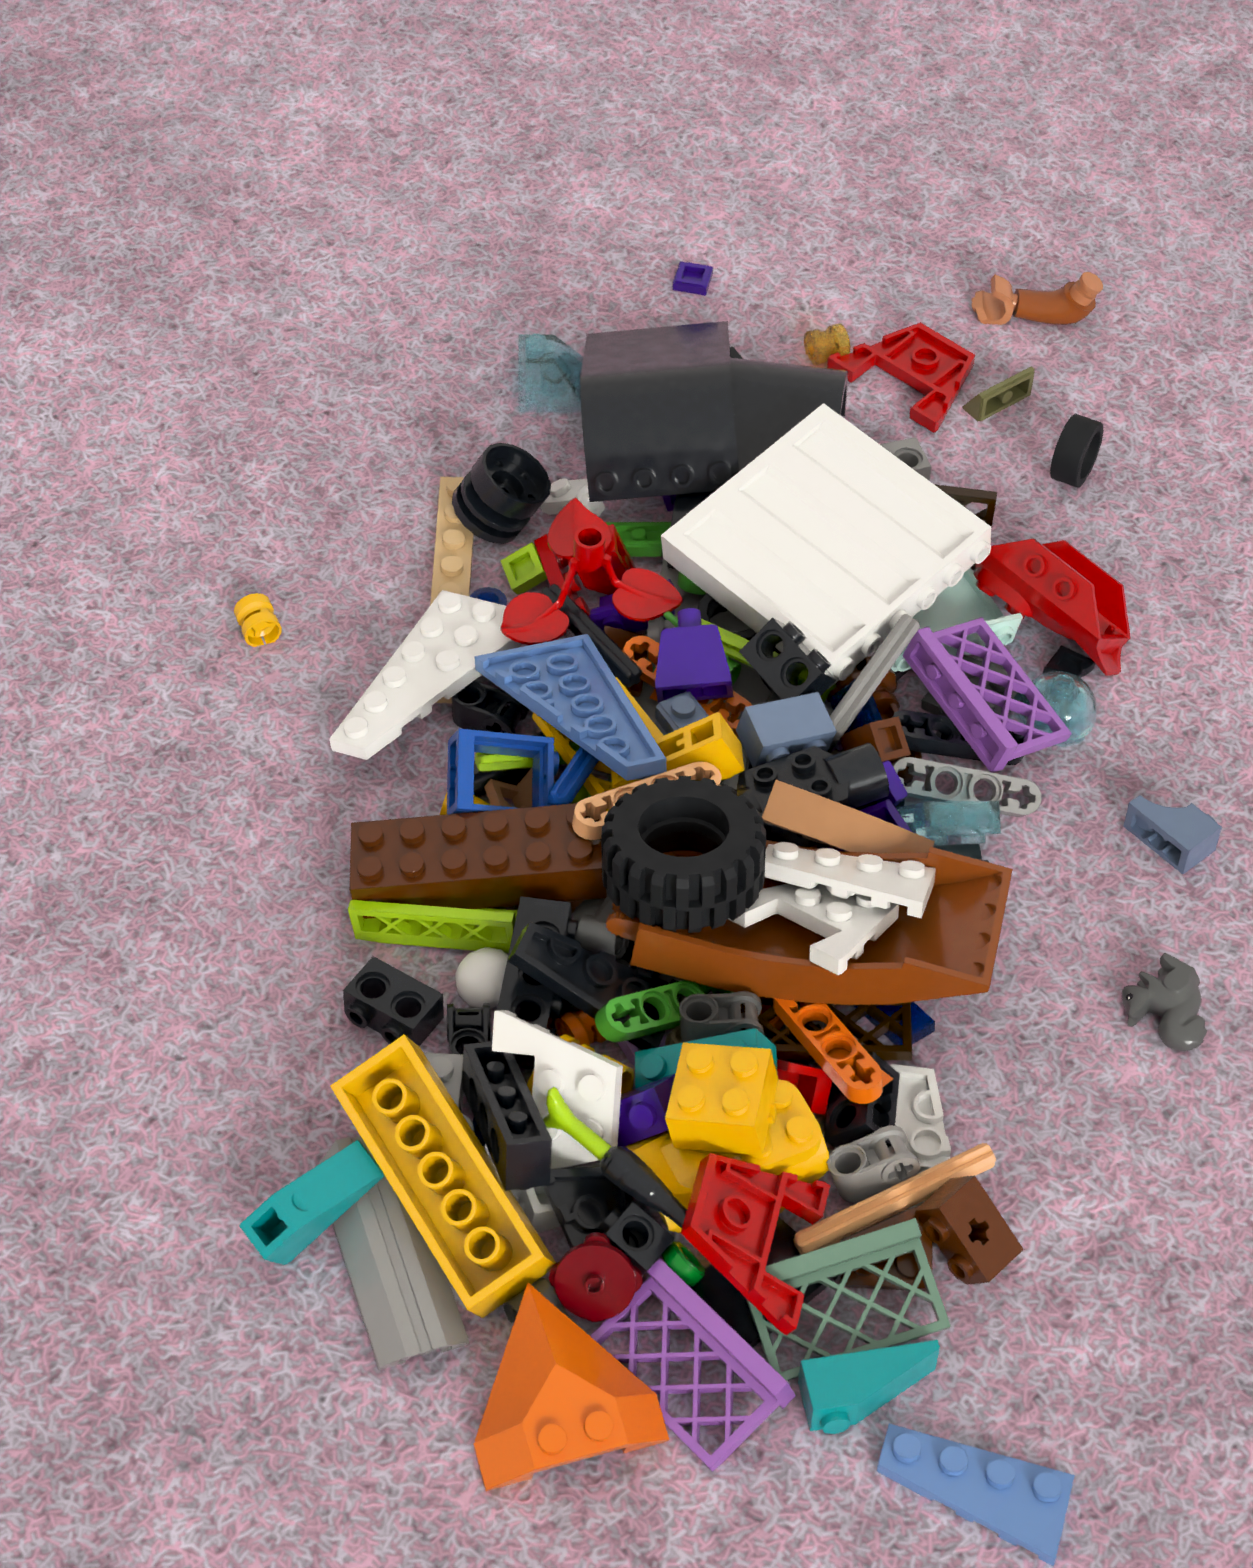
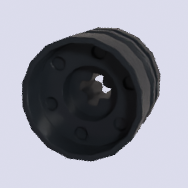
[452,443,551,544]

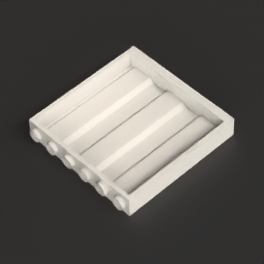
[661,403,991,689]

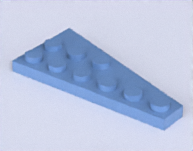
[474,634,667,781]

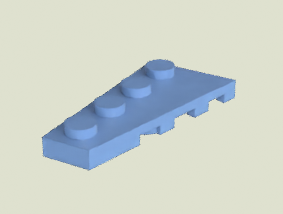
[876,1424,1075,1567]

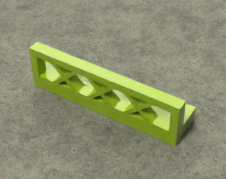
[348,900,518,953]

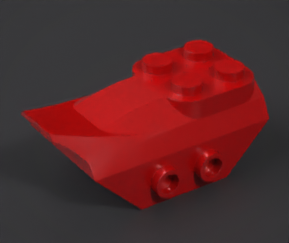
[973,539,1131,676]

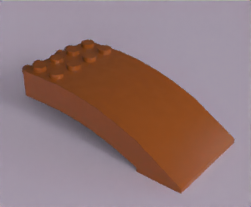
[606,840,1013,1005]

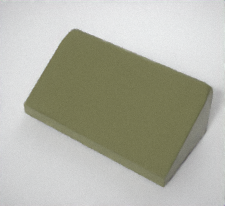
[962,366,1035,422]

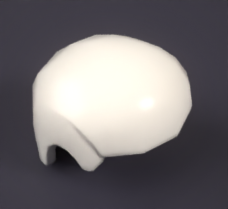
[455,947,508,1009]

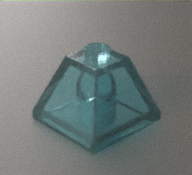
[518,334,583,413]

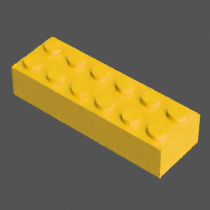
[330,1035,556,1318]

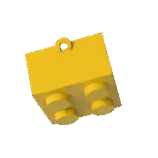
[665,1042,778,1156]

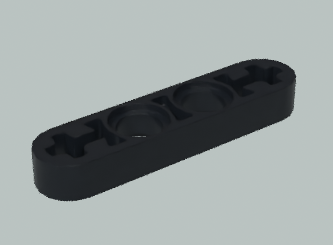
[892,710,1025,765]

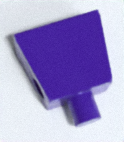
[655,608,734,704]

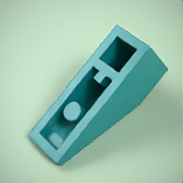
[798,1340,940,1434]

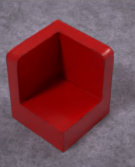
[777,1059,832,1115]

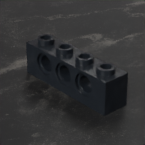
[490,896,579,1070]
[462,1041,552,1191]

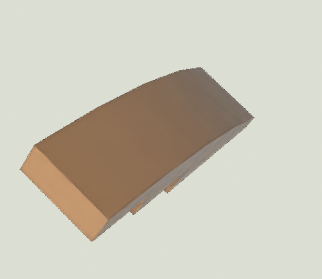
[762,780,935,853]

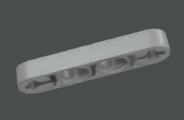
[892,757,1041,817]

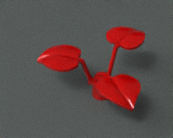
[500,498,682,645]

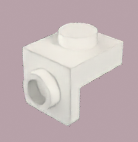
[541,478,605,517]

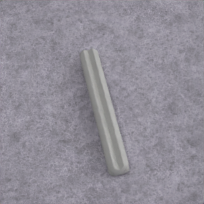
[830,614,920,741]

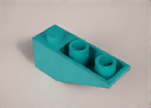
[239,1140,385,1265]

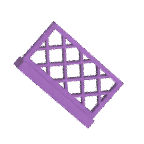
[902,617,1072,773]
[590,1259,796,1471]

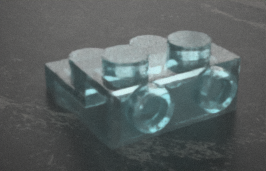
[896,801,1001,845]

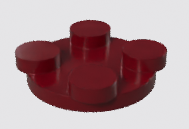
[549,1232,643,1322]

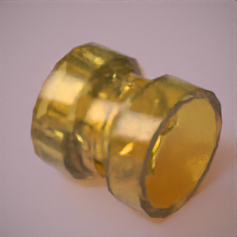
[804,323,850,366]

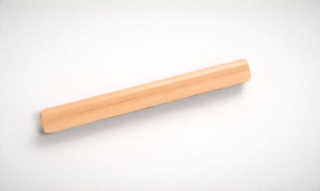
[793,1143,996,1255]

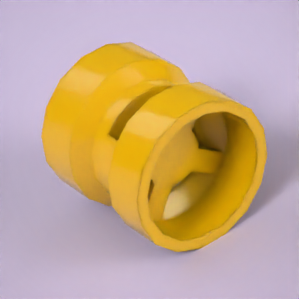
[234,593,282,647]

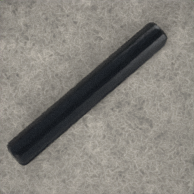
[542,584,642,687]

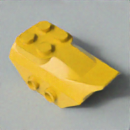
[625,1079,829,1233]

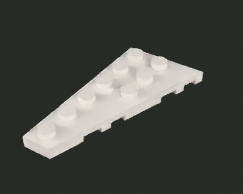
[330,590,522,760]

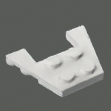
[729,883,899,975]
[485,1010,623,1169]

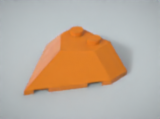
[473,1283,670,1491]

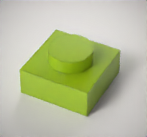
[500,542,547,594]

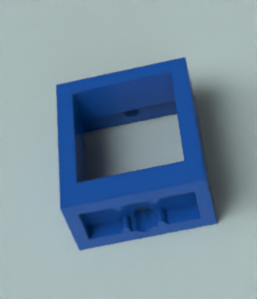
[447,728,559,814]

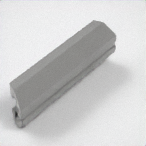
[319,1136,470,1370]

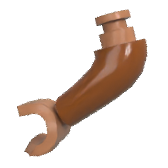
[972,272,1103,325]

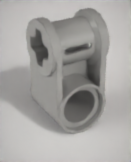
[827,1125,920,1203]

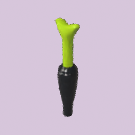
[543,1087,687,1228]

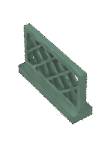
[743,1218,951,1381]

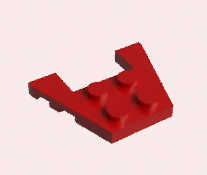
[827,323,975,433]
[681,1153,830,1336]

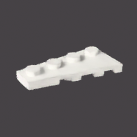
[765,842,936,918]
[885,1064,951,1220]

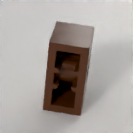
[915,1175,1024,1284]

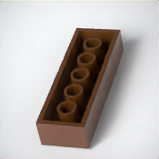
[349,803,607,919]

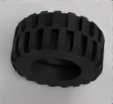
[601,776,766,933]

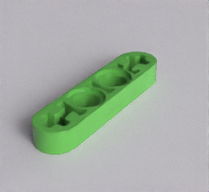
[595,980,734,1042]

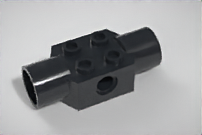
[736,743,889,847]

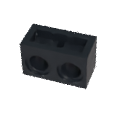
[739,617,836,699]
[343,956,444,1047]
[824,1052,900,1149]

